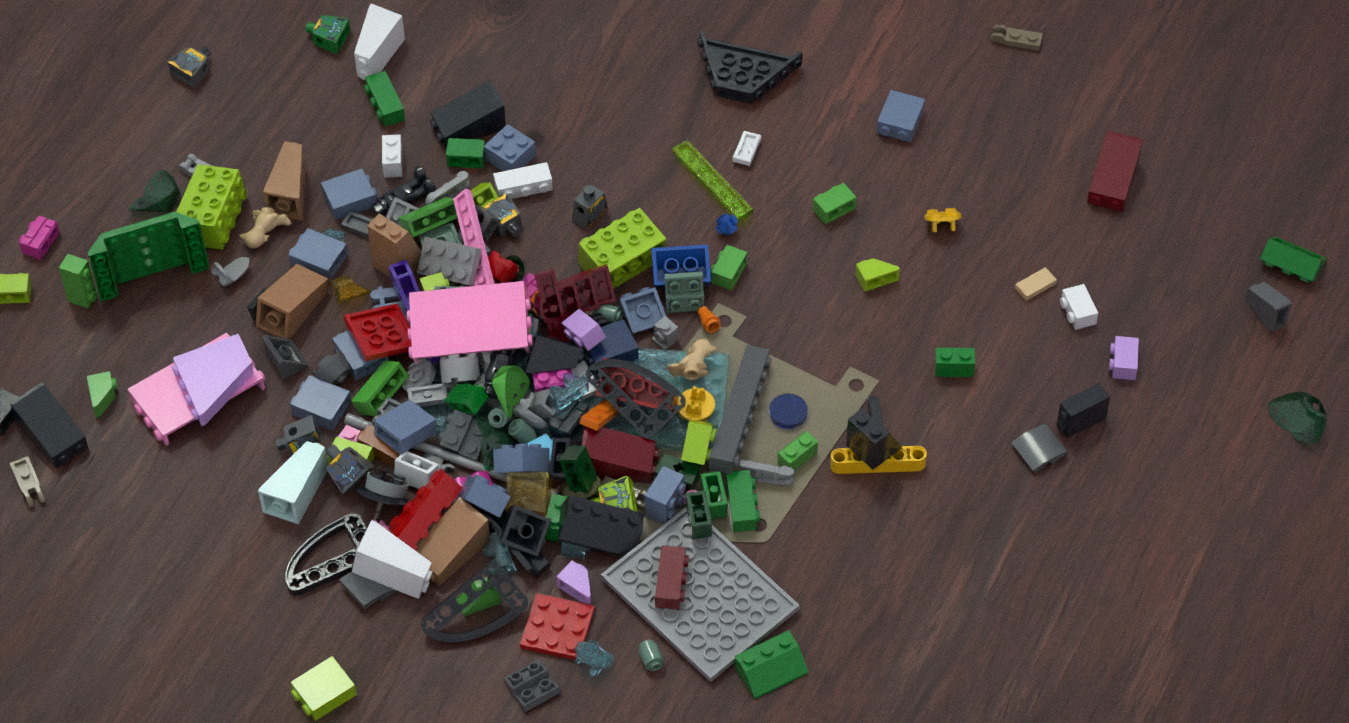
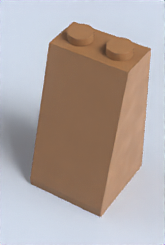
[263,141,306,221]
[367,214,421,277]
[256,264,328,339]
[416,497,491,586]

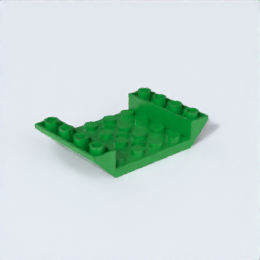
[88,212,210,301]

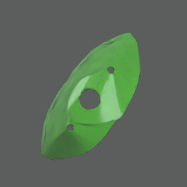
[491,366,530,419]

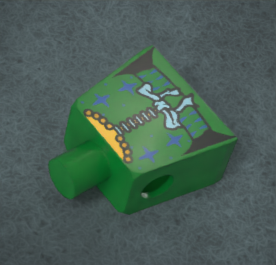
[305,15,351,54]

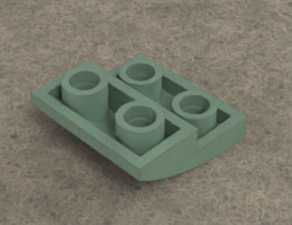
[664,271,704,313]

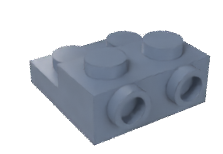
[618,287,666,335]

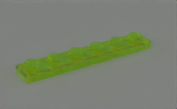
[673,140,753,222]

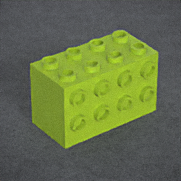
[176,164,247,250]
[578,208,666,289]

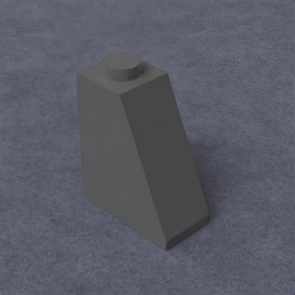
[1246,282,1292,332]

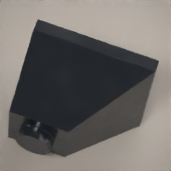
[500,505,551,557]

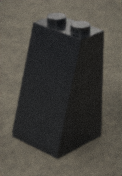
[430,80,506,150]
[10,382,88,468]

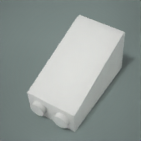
[354,4,405,80]
[352,520,433,599]

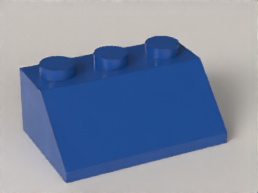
[651,244,711,289]

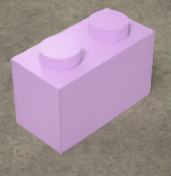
[562,309,606,351]
[1109,336,1139,380]

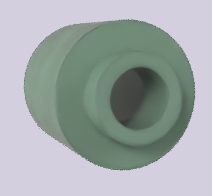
[593,304,623,324]
[488,405,512,428]
[508,419,537,444]
[638,640,664,671]

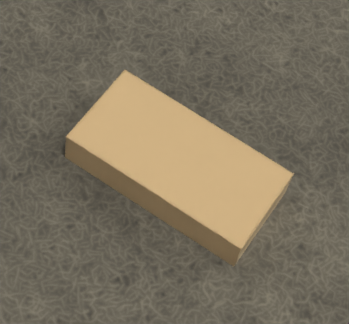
[1015,267,1057,301]

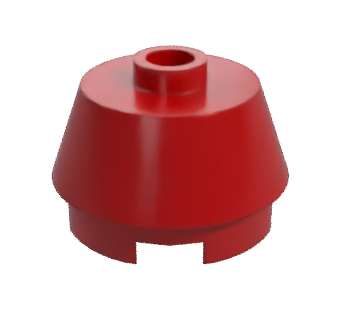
[488,251,520,284]

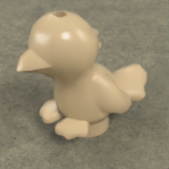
[240,207,292,249]
[666,339,718,380]

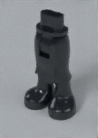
[371,166,437,215]
[484,348,524,399]

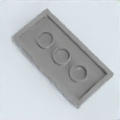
[417,237,482,286]

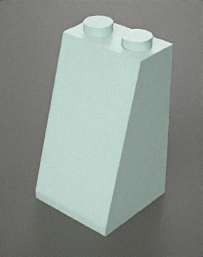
[258,441,328,524]

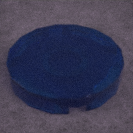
[769,393,808,429]

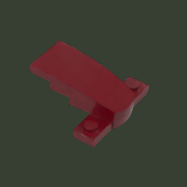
[534,264,616,342]

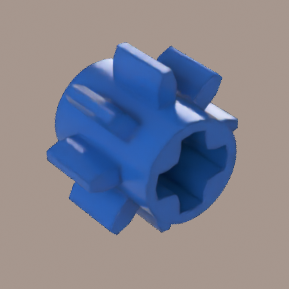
[715,213,738,236]

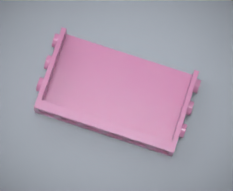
[407,281,533,364]
[128,333,266,446]

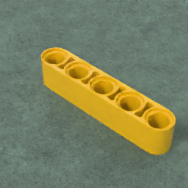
[830,446,927,474]

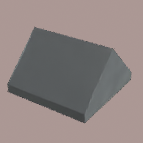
[262,335,309,380]

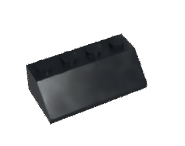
[558,495,644,557]

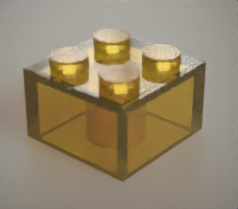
[506,472,551,514]

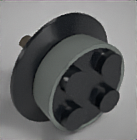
[356,469,410,520]

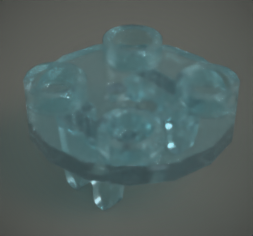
[575,639,614,676]

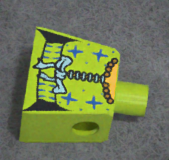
[590,476,638,512]

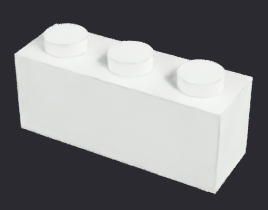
[493,162,553,199]

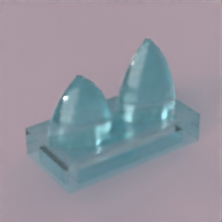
[550,373,589,412]
[482,531,516,574]

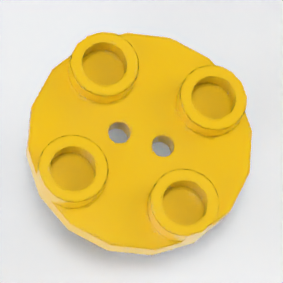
[924,208,962,232]
[677,386,715,422]

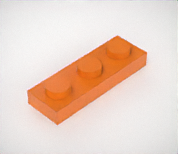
[580,399,623,431]

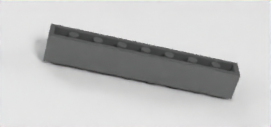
[709,345,772,475]

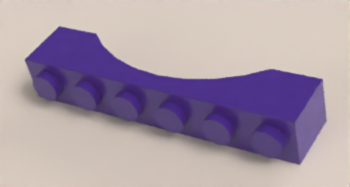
[388,260,443,364]

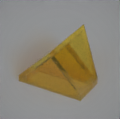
[329,275,372,304]

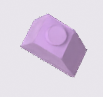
[557,560,591,605]

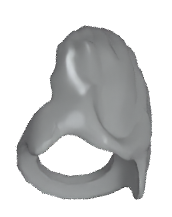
[211,257,250,286]
[513,392,549,429]

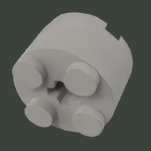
[440,353,481,384]

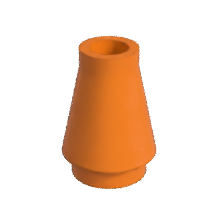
[698,306,721,333]

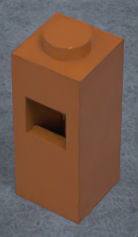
[357,425,400,468]

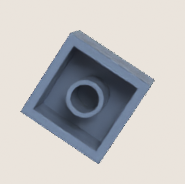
[484,124,536,171]
[493,444,550,474]
[645,466,686,525]
[457,474,511,518]

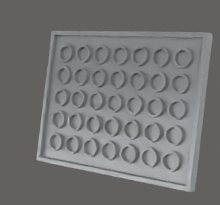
[601,507,800,682]

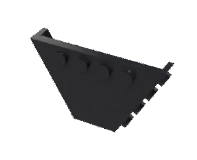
[697,30,803,104]

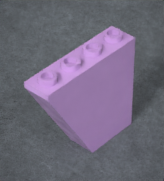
[172,334,254,426]

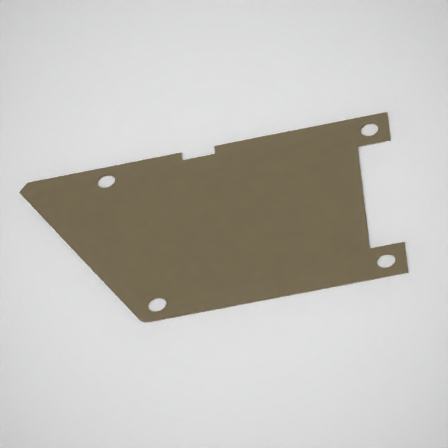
[586,303,879,543]

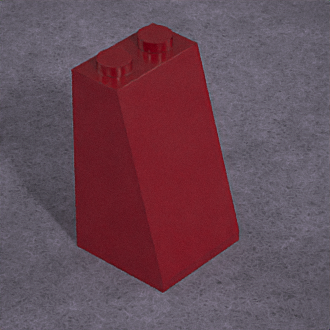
[1087,131,1143,212]
[581,426,659,484]

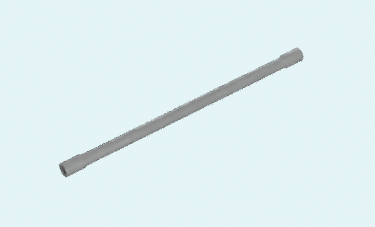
[344,413,560,500]

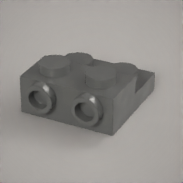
[438,409,492,461]

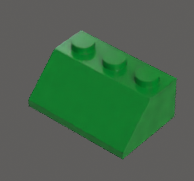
[1260,236,1327,283]
[735,630,808,699]

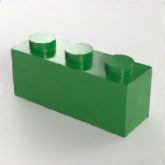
[364,71,405,127]
[726,470,760,532]

